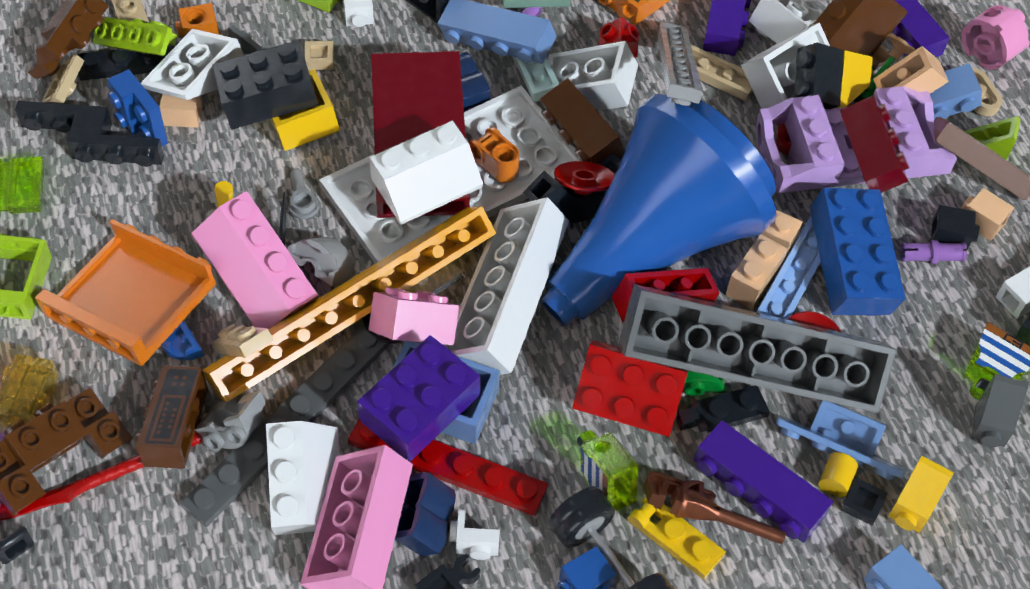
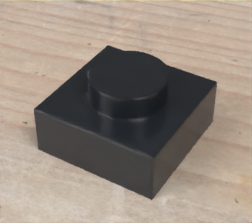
[841,478,888,526]

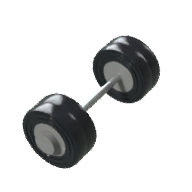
[549,486,675,589]

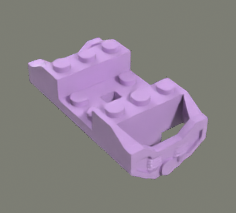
[756,86,957,193]

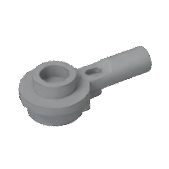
[288,169,319,219]

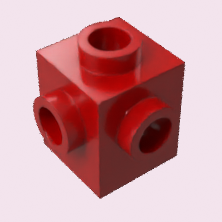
[598,17,639,58]

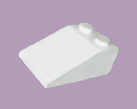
[749,0,827,45]
[741,22,830,109]
[141,29,244,100]
[548,41,638,110]

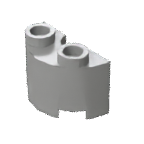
[287,237,355,286]
[195,391,266,451]

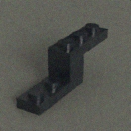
[15,101,164,167]

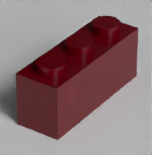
[840,95,909,193]

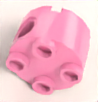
[961,5,1029,70]

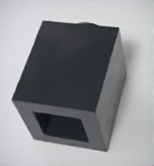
[931,205,980,251]

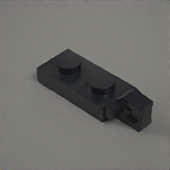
[676,385,770,433]

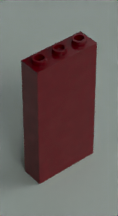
[371,51,470,218]

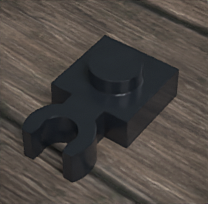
[415,554,481,589]

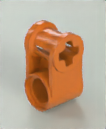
[468,127,519,183]

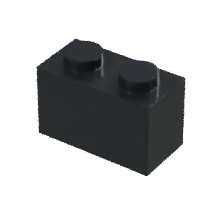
[794,42,844,109]

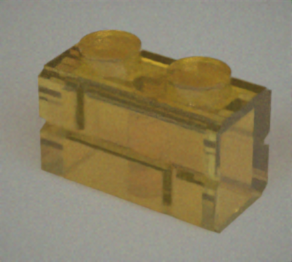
[0,354,60,428]

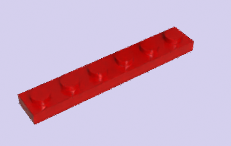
[347,419,548,516]

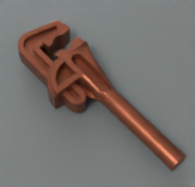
[643,471,786,544]

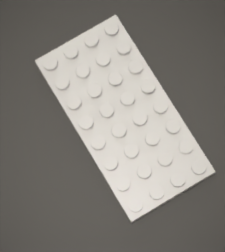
[319,86,580,264]

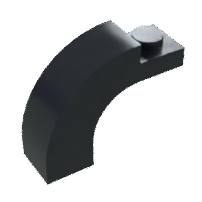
[523,152,621,223]

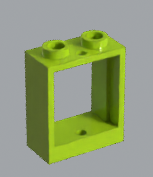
[0,233,52,320]

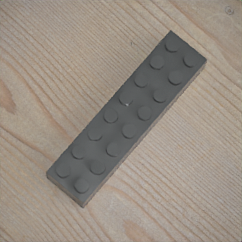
[617,284,897,413]

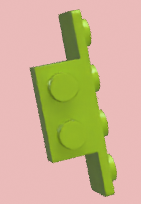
[93,17,178,56]

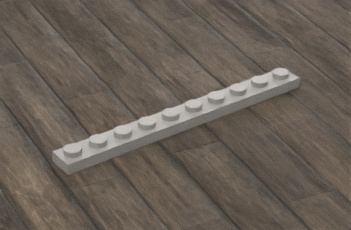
[657,21,702,106]

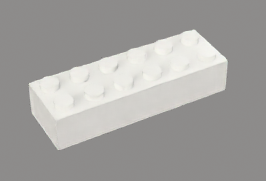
[444,197,569,375]

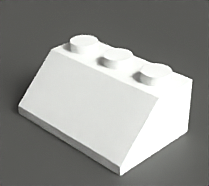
[370,121,483,225]
[266,421,340,535]

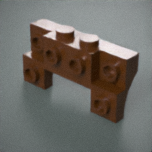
[28,0,108,79]
[0,387,133,516]

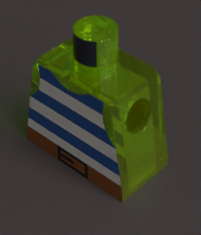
[964,322,1030,400]
[577,430,638,512]

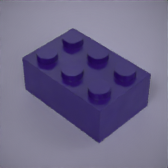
[357,335,480,462]

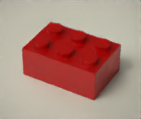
[572,340,688,437]

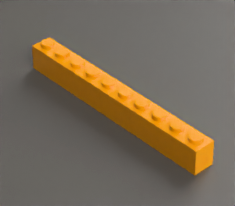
[203,206,497,402]

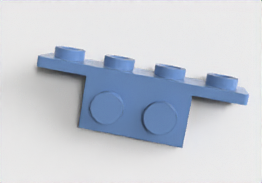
[776,401,906,480]

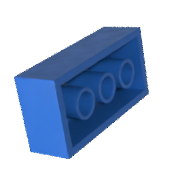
[809,188,906,316]

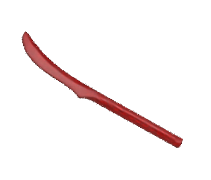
[0,432,203,521]

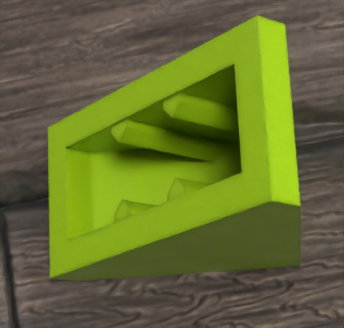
[965,116,1021,160]

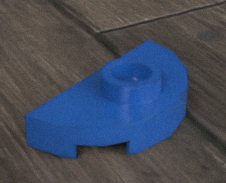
[160,320,204,360]

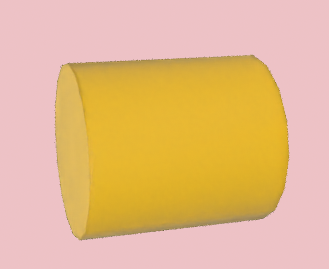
[818,452,858,498]

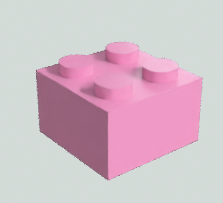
[369,287,459,345]

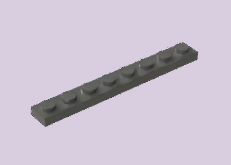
[180,324,390,528]

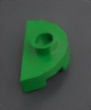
[683,370,725,396]

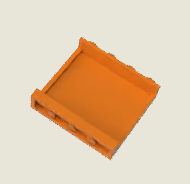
[35,219,216,367]

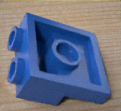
[107,69,168,146]

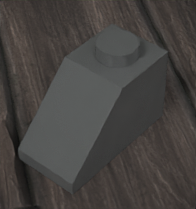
[972,374,1028,447]

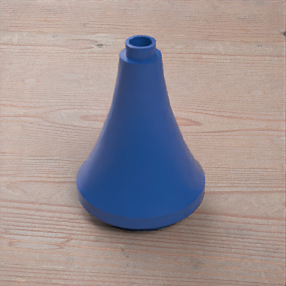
[540,94,776,327]

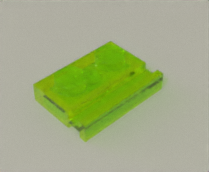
[0,156,45,214]

